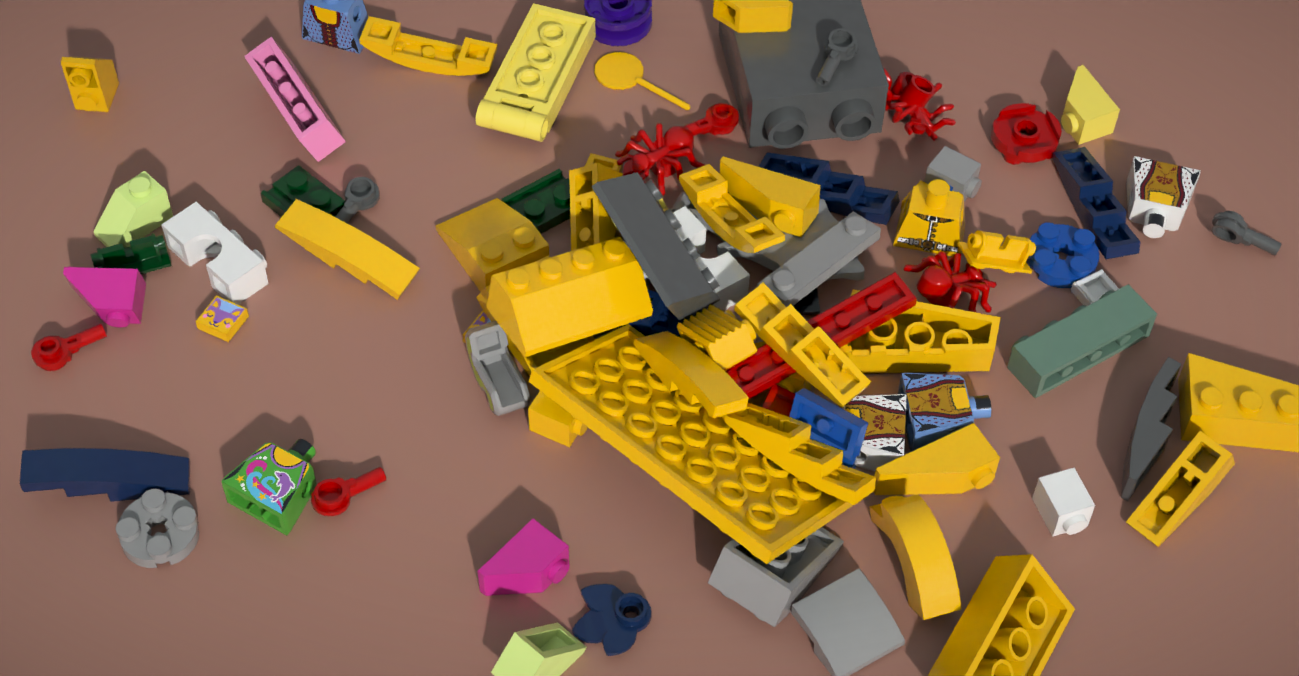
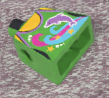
[221,439,317,536]

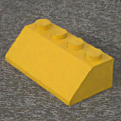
[486,237,653,357]
[928,554,1075,676]

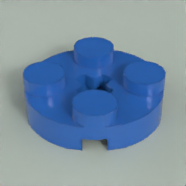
[1026,222,1099,288]

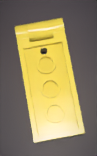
[476,3,596,142]

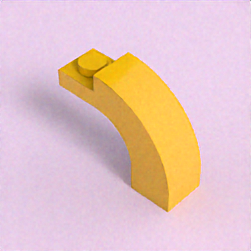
[869,494,962,620]

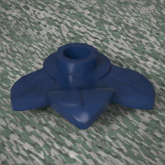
[572,584,652,656]

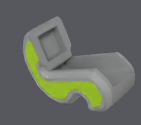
[465,320,530,416]

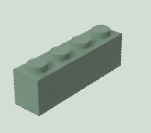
[1007,284,1157,398]

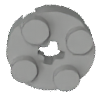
[115,489,199,568]

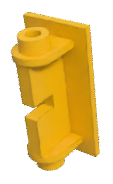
[957,230,1036,274]

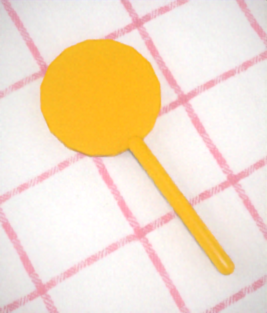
[594,52,690,110]

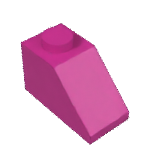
[63,267,146,327]
[477,519,570,596]

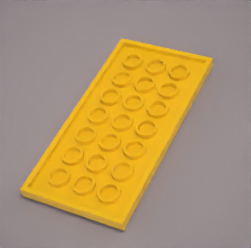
[528,324,853,564]

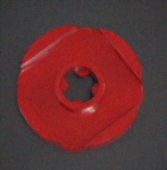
[991,103,1062,165]

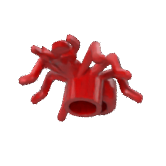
[883,68,956,141]
[615,123,705,196]
[903,251,997,313]

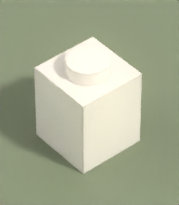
[1032,468,1095,537]

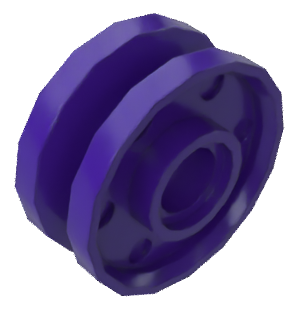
[584,0,652,46]

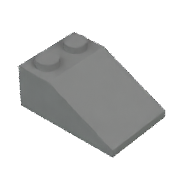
[708,527,844,628]

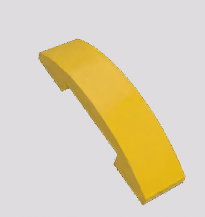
[359,16,497,76]
[679,164,785,253]

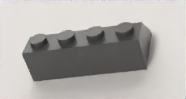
[591,172,720,323]

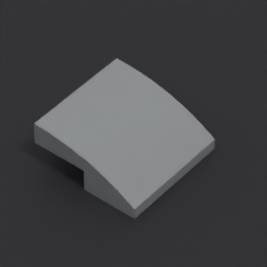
[791,568,905,676]

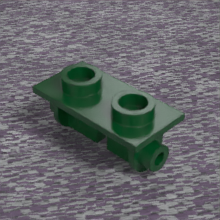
[90,233,172,274]

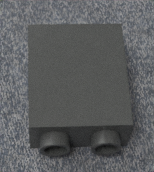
[719,0,889,149]

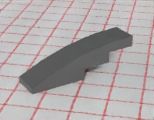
[1121,357,1182,502]

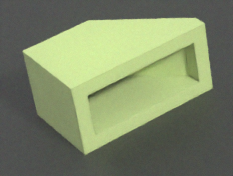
[93,171,173,248]
[491,622,587,676]

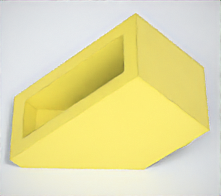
[1061,65,1120,145]

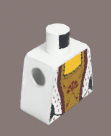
[1126,156,1201,238]
[843,394,907,471]

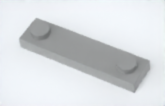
[757,211,881,307]

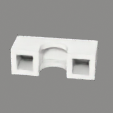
[161,202,269,305]
[673,206,750,311]

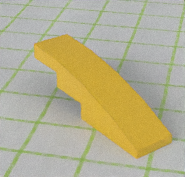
[275,199,420,300]
[734,282,871,408]
[633,331,749,418]
[724,403,876,505]

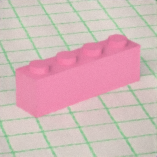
[244,37,346,162]

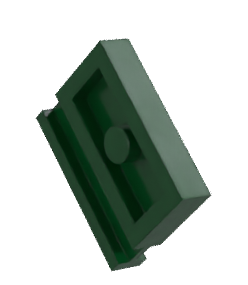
[260,165,346,217]
[501,168,570,234]

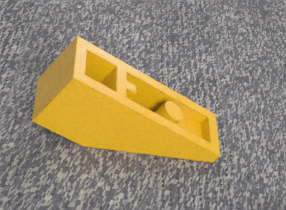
[720,156,821,238]
[569,163,623,250]
[874,423,1000,495]
[1126,431,1235,547]

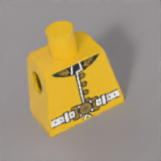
[893,179,965,256]

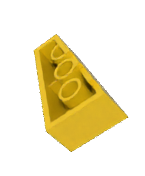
[840,289,1001,374]
[1178,353,1299,452]

